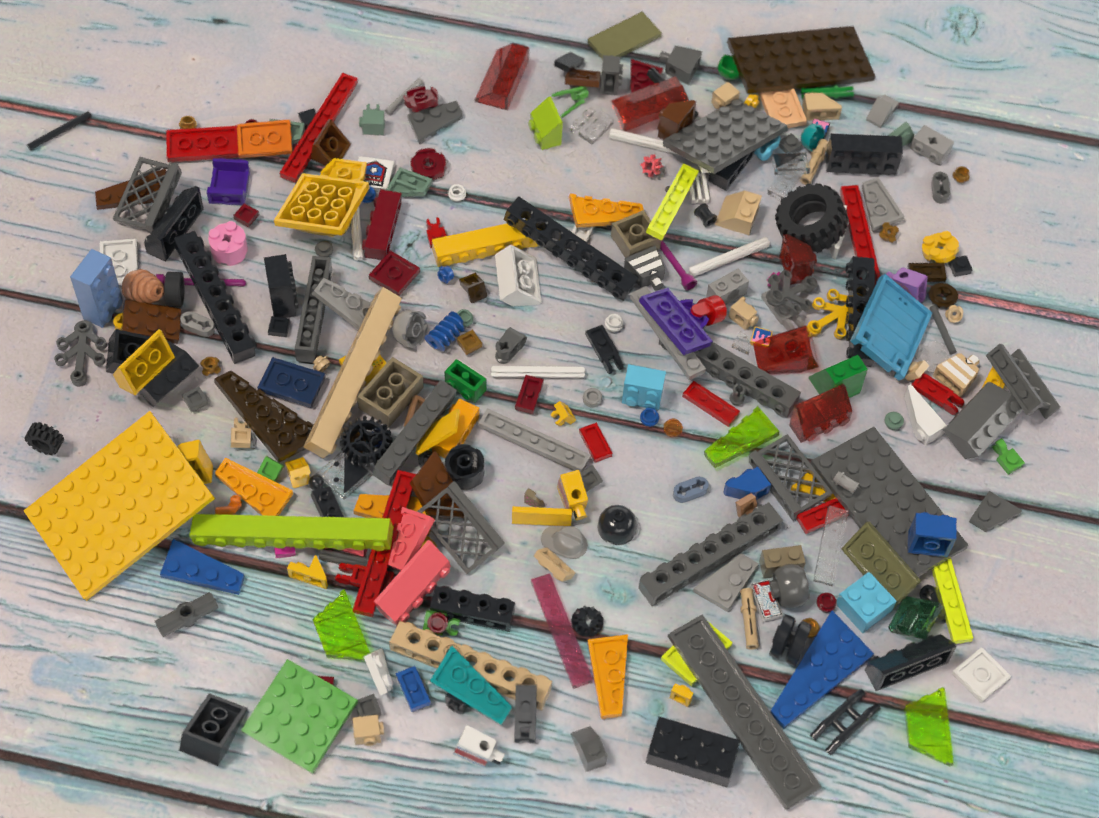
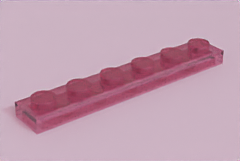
[531,573,593,689]

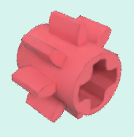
[640,154,664,177]

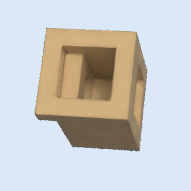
[729,296,759,330]

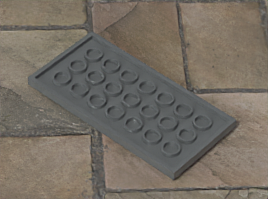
[810,427,969,577]

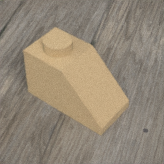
[802,93,842,121]

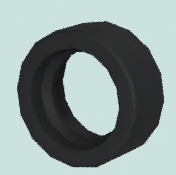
[164,272,185,307]

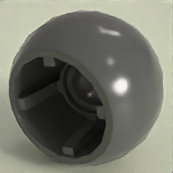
[769,564,810,608]

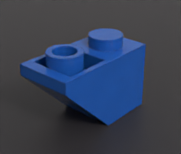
[723,467,771,500]

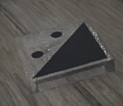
[771,152,810,175]
[316,451,372,500]

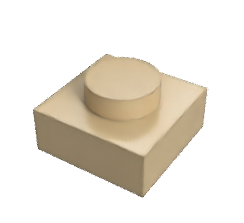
[905,360,929,381]

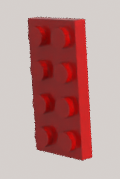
[166,126,239,162]

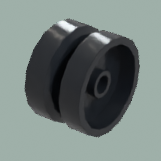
[769,614,812,666]

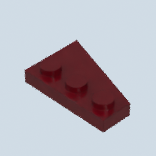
[630,59,663,110]

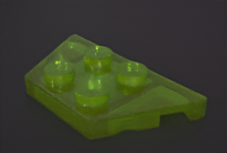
[312,589,370,661]
[904,687,954,766]

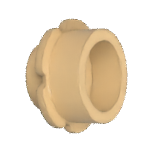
[945,305,963,323]
[313,356,330,372]

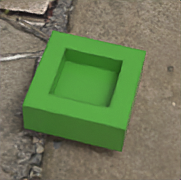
[257,456,284,482]

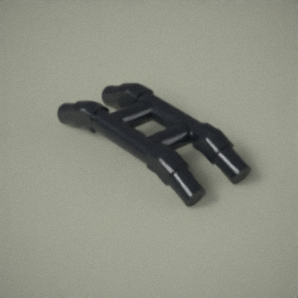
[810,689,881,756]

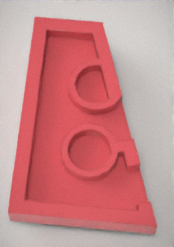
[388,507,435,571]

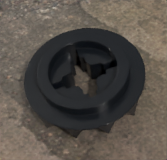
[571,605,604,637]

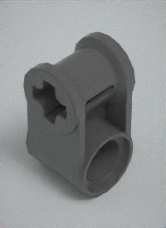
[495,327,527,364]

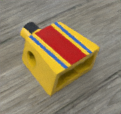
[557,470,588,520]

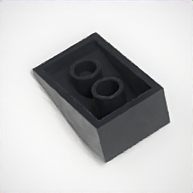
[106,329,171,374]
[179,693,247,766]

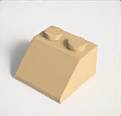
[715,191,762,236]

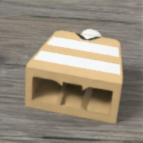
[933,353,980,397]

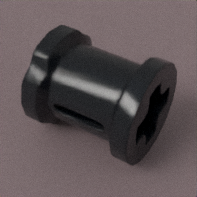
[694,203,717,227]

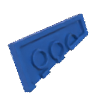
[160,539,245,595]

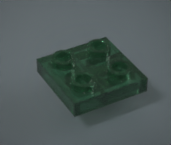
[888,596,943,640]

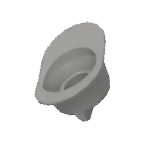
[541,526,588,559]

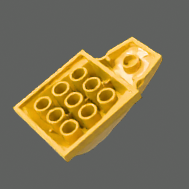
[274,158,370,237]

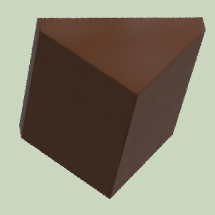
[311,119,351,166]

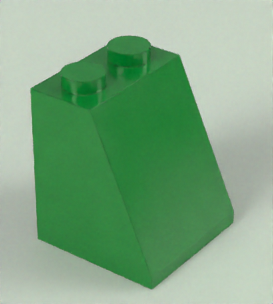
[809,355,868,407]

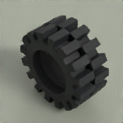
[24,422,64,455]

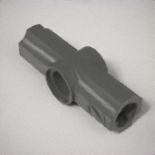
[154,592,219,637]

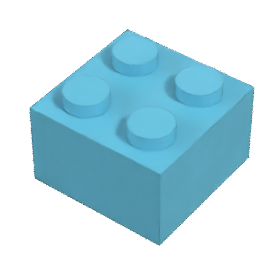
[622,364,666,410]
[837,572,896,633]

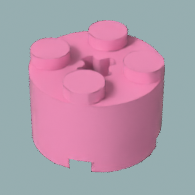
[209,221,248,266]

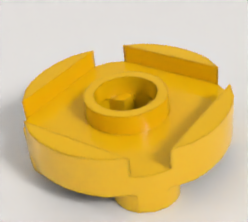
[922,231,959,263]

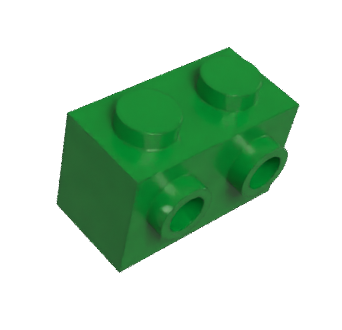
[444,359,487,403]

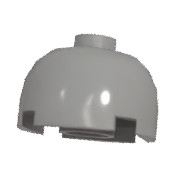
[392,310,428,348]

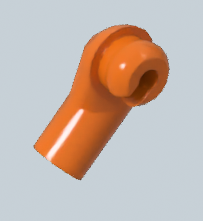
[215,495,242,515]

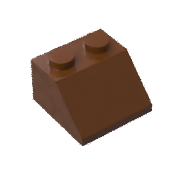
[657,100,697,140]

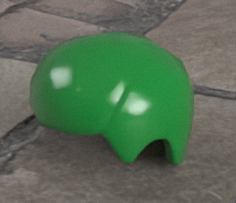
[717,55,740,80]

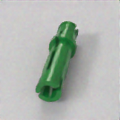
[801,85,854,100]

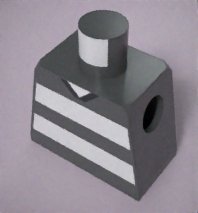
[624,246,665,291]

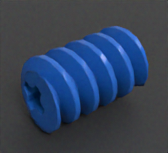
[425,311,465,352]

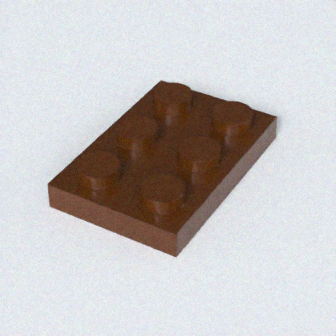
[121,300,181,344]

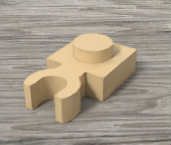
[231,417,251,448]

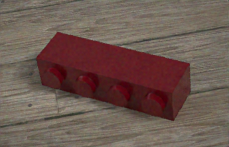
[362,189,402,260]

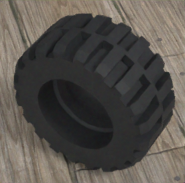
[775,183,848,254]

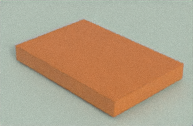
[237,119,293,158]

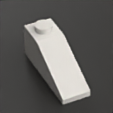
[904,384,947,446]

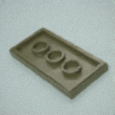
[587,11,662,60]
[841,522,921,608]

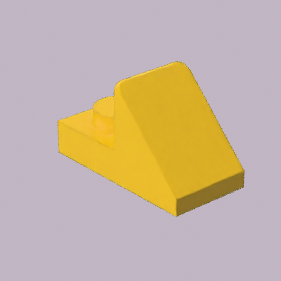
[284,457,310,488]
[287,555,328,589]

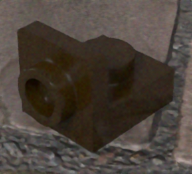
[459,272,487,303]

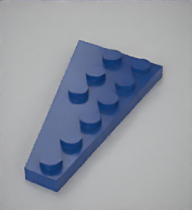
[770,610,874,729]

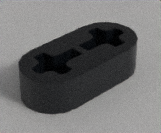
[919,585,946,623]

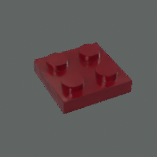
[369,250,420,296]

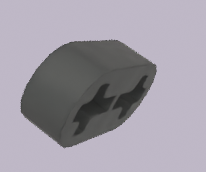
[931,172,950,204]

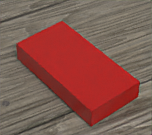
[579,422,613,463]

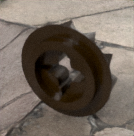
[928,283,958,309]

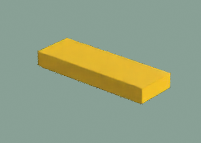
[512,506,572,526]

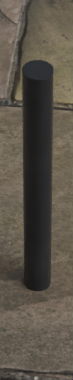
[27,111,92,151]

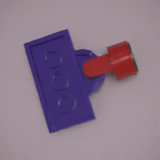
[639,288,727,355]

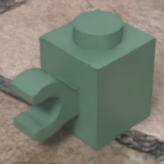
[359,104,385,135]

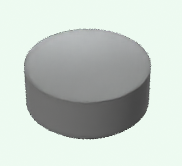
[583,388,602,408]

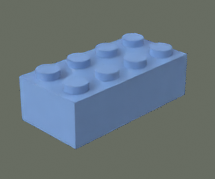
[70,249,123,328]

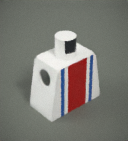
[452,725,504,767]

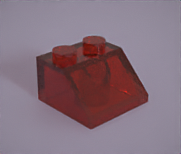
[779,234,817,285]

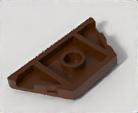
[410,451,468,520]

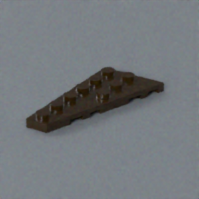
[214,370,314,463]

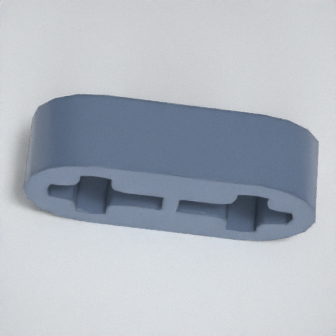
[673,476,709,503]

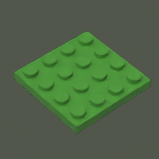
[241,659,358,774]

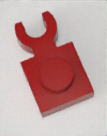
[426,217,446,248]

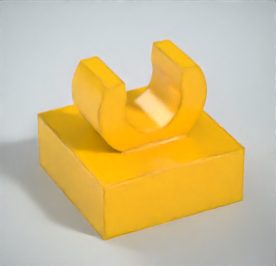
[551,401,576,426]

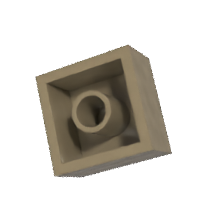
[611,210,661,258]

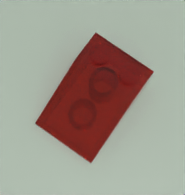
[753,325,819,374]

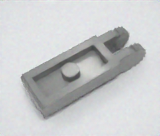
[761,288,804,333]

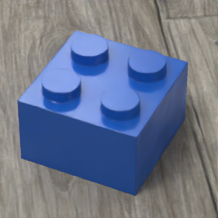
[908,512,957,558]

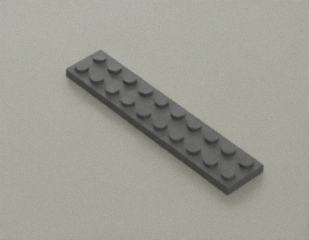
[667,614,822,810]

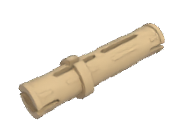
[800,139,829,185]
[740,588,759,650]

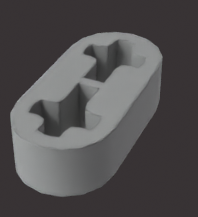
[180,311,215,337]

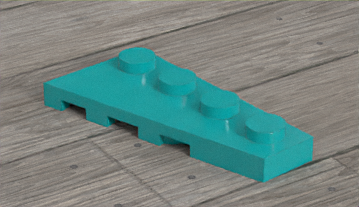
[430,645,512,725]

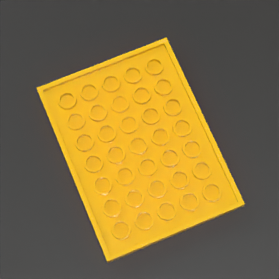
[23,411,215,601]

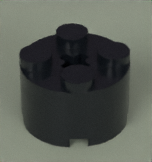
[445,444,484,490]

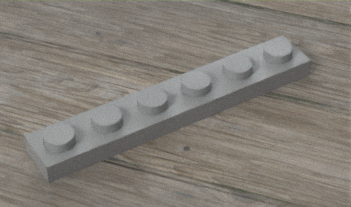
[630,286,706,380]
[478,408,591,472]

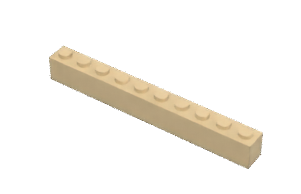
[303,287,402,458]

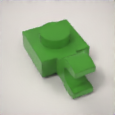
[992,438,1025,475]

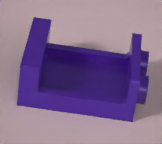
[207,158,250,206]

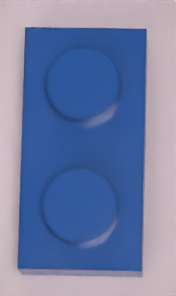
[396,666,431,712]

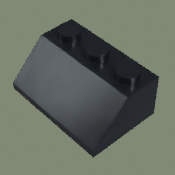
[139,342,199,407]

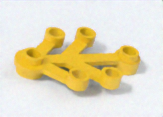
[805,289,863,339]

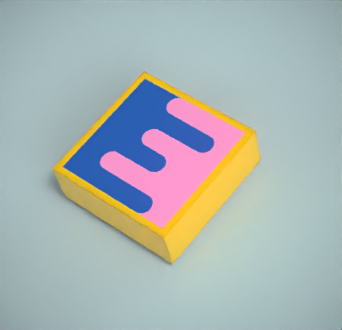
[750,327,773,349]

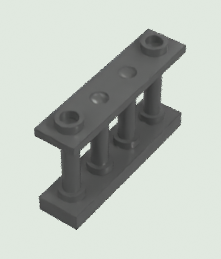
[986,344,1061,419]

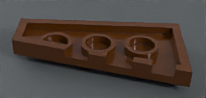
[95,169,167,210]

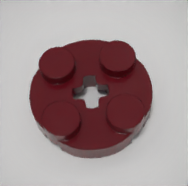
[403,86,439,112]
[411,148,446,180]

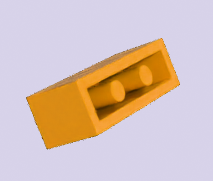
[432,399,480,458]

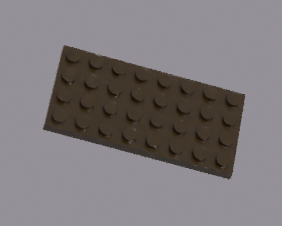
[727,26,876,94]

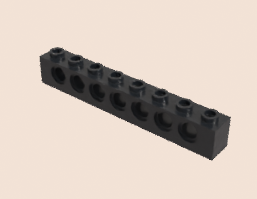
[503,196,639,301]
[174,231,257,364]

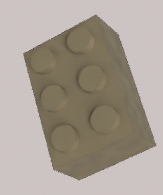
[357,357,424,428]

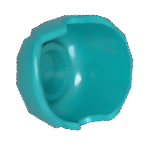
[801,124,825,152]

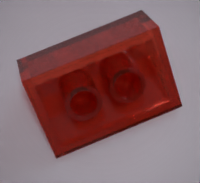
[789,384,853,443]

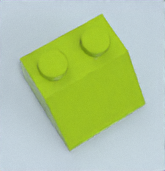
[528,96,563,150]

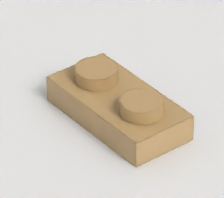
[534,547,576,582]

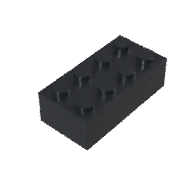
[825,133,903,175]
[646,716,740,788]

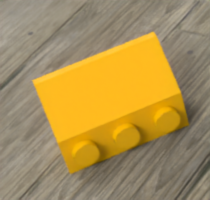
[113,329,175,395]

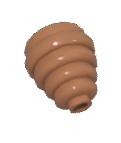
[121,269,164,304]

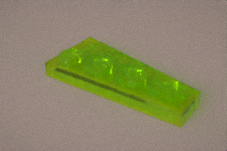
[704,406,779,468]

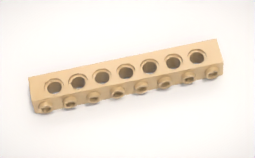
[389,621,552,711]

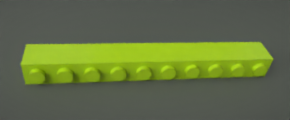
[189,514,393,551]

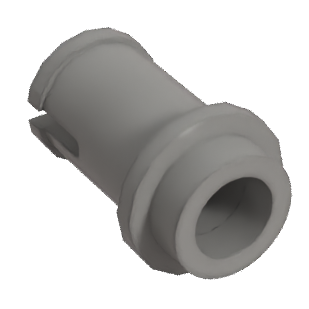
[833,471,859,494]

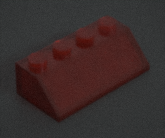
[475,43,529,111]
[611,77,689,131]

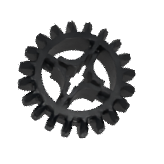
[340,416,393,468]

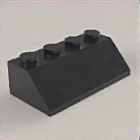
[144,186,204,262]
[865,634,957,691]

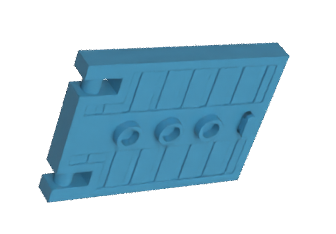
[850,274,932,381]

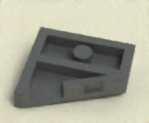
[969,491,1022,532]

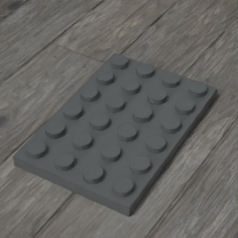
[663,99,787,174]

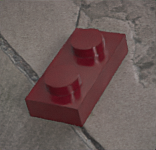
[515,375,544,414]

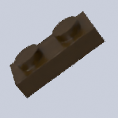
[907,263,947,282]

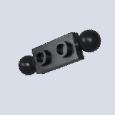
[308,475,344,517]

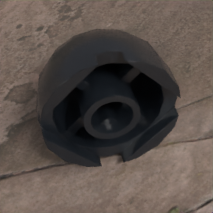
[597,505,637,545]

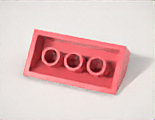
[374,540,451,627]

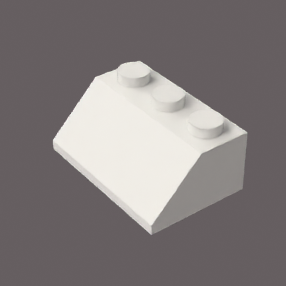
[495,245,542,306]

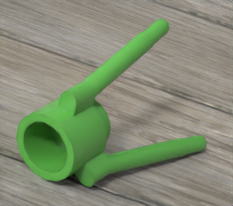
[551,86,589,118]

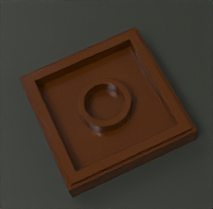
[565,69,601,88]

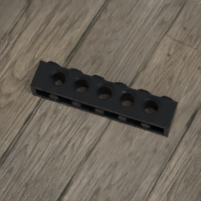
[845,256,875,367]

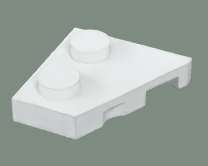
[364,648,393,696]

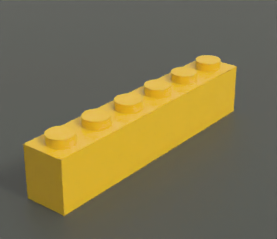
[432,219,542,267]

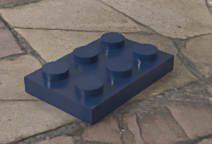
[257,357,326,408]

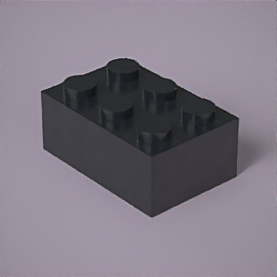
[264,254,299,318]

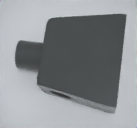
[659,46,702,85]

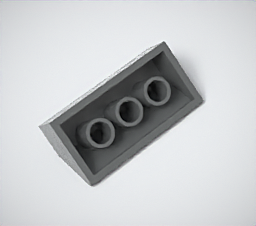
[943,382,1023,459]

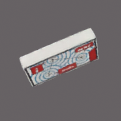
[750,580,783,622]

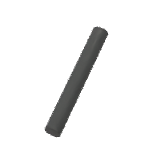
[929,305,957,355]

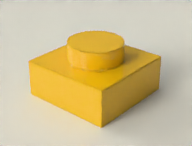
[670,683,694,707]

